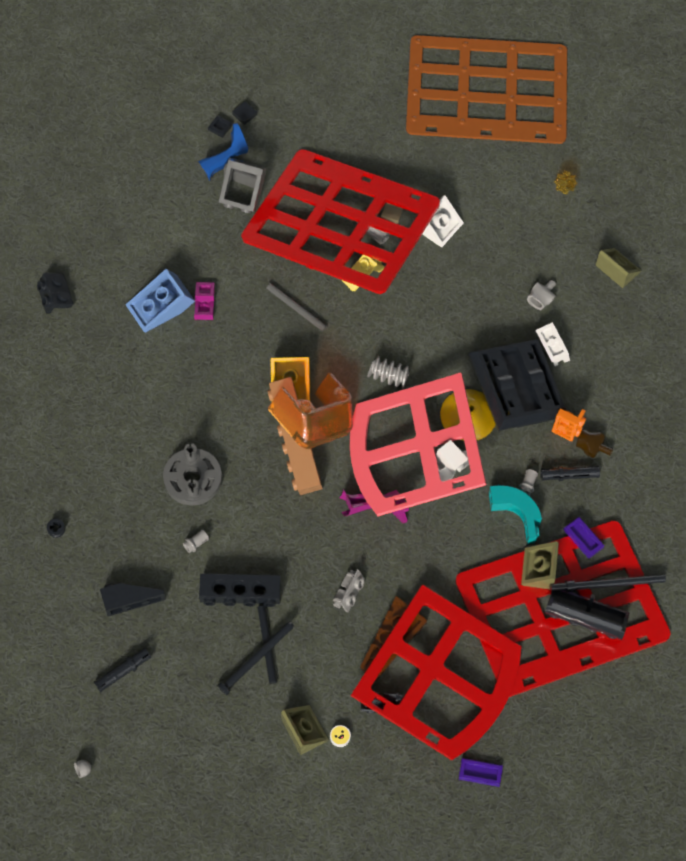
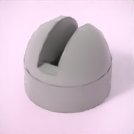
[74,760,91,778]

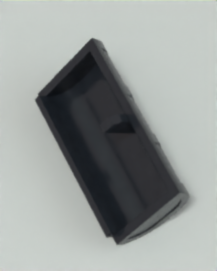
[545,591,630,640]

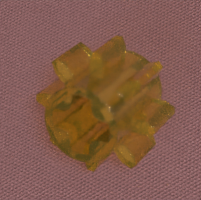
[554,171,577,194]

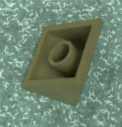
[596,248,641,288]
[521,541,559,589]
[281,705,329,755]

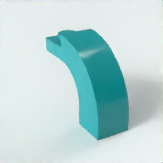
[489,486,542,545]

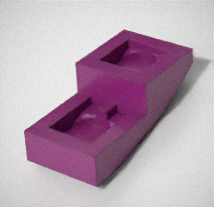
[194,282,215,320]

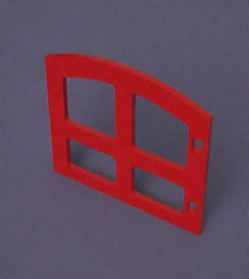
[351,585,521,760]

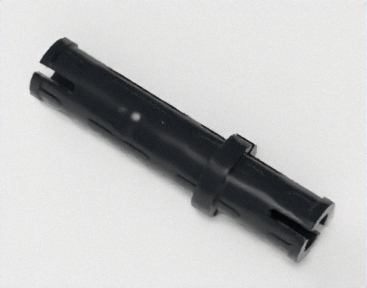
[540,466,600,481]
[93,647,152,693]

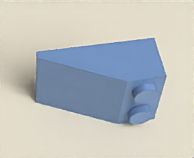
[126,269,195,333]

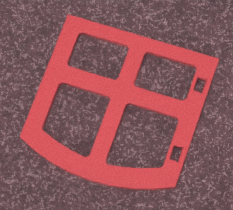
[350,373,486,516]

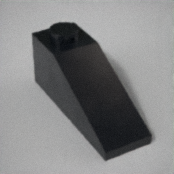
[100,583,166,617]

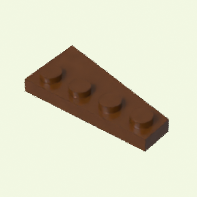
[360,596,427,681]

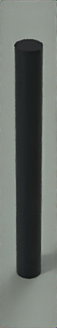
[257,605,277,684]

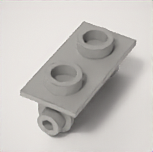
[333,569,365,612]

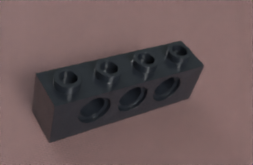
[199,574,280,607]

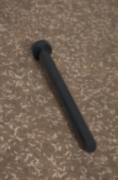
[217,622,294,696]

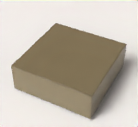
[381,202,404,224]

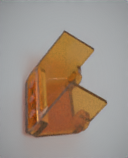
[268,372,353,449]

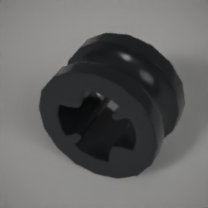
[47,518,65,538]

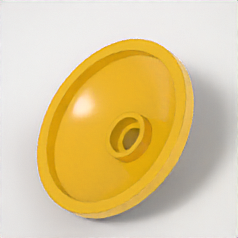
[440,389,496,441]

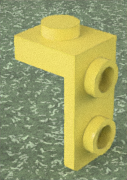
[342,255,384,291]

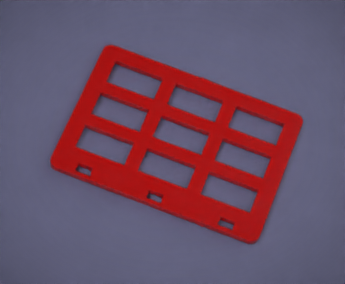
[241,149,440,294]
[455,521,671,697]

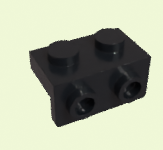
[37,273,74,314]

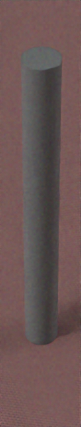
[266,283,327,332]

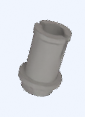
[519,469,538,495]
[183,530,209,553]

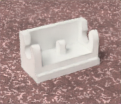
[536,322,570,366]

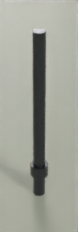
[549,575,666,593]

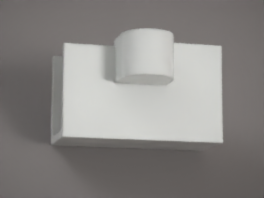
[436,440,469,481]

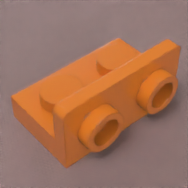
[552,409,587,442]

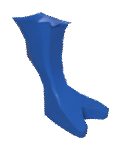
[198,123,248,181]

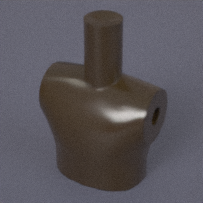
[576,429,613,458]

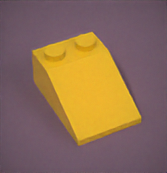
[271,357,310,415]

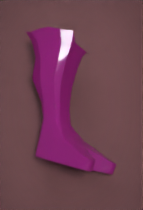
[340,489,409,523]

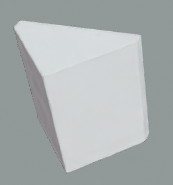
[423,196,463,247]

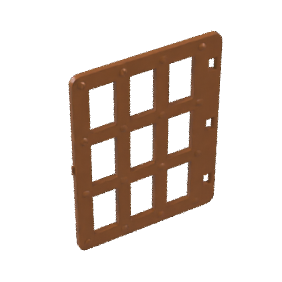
[406,35,567,144]

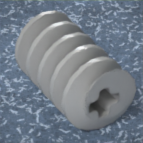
[368,356,409,389]

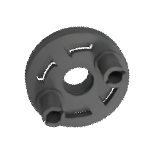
[163,443,222,506]

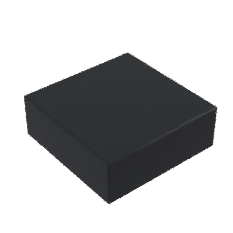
[232,102,257,125]
[208,115,233,138]

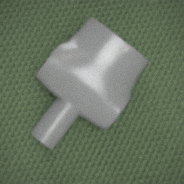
[527,280,556,310]

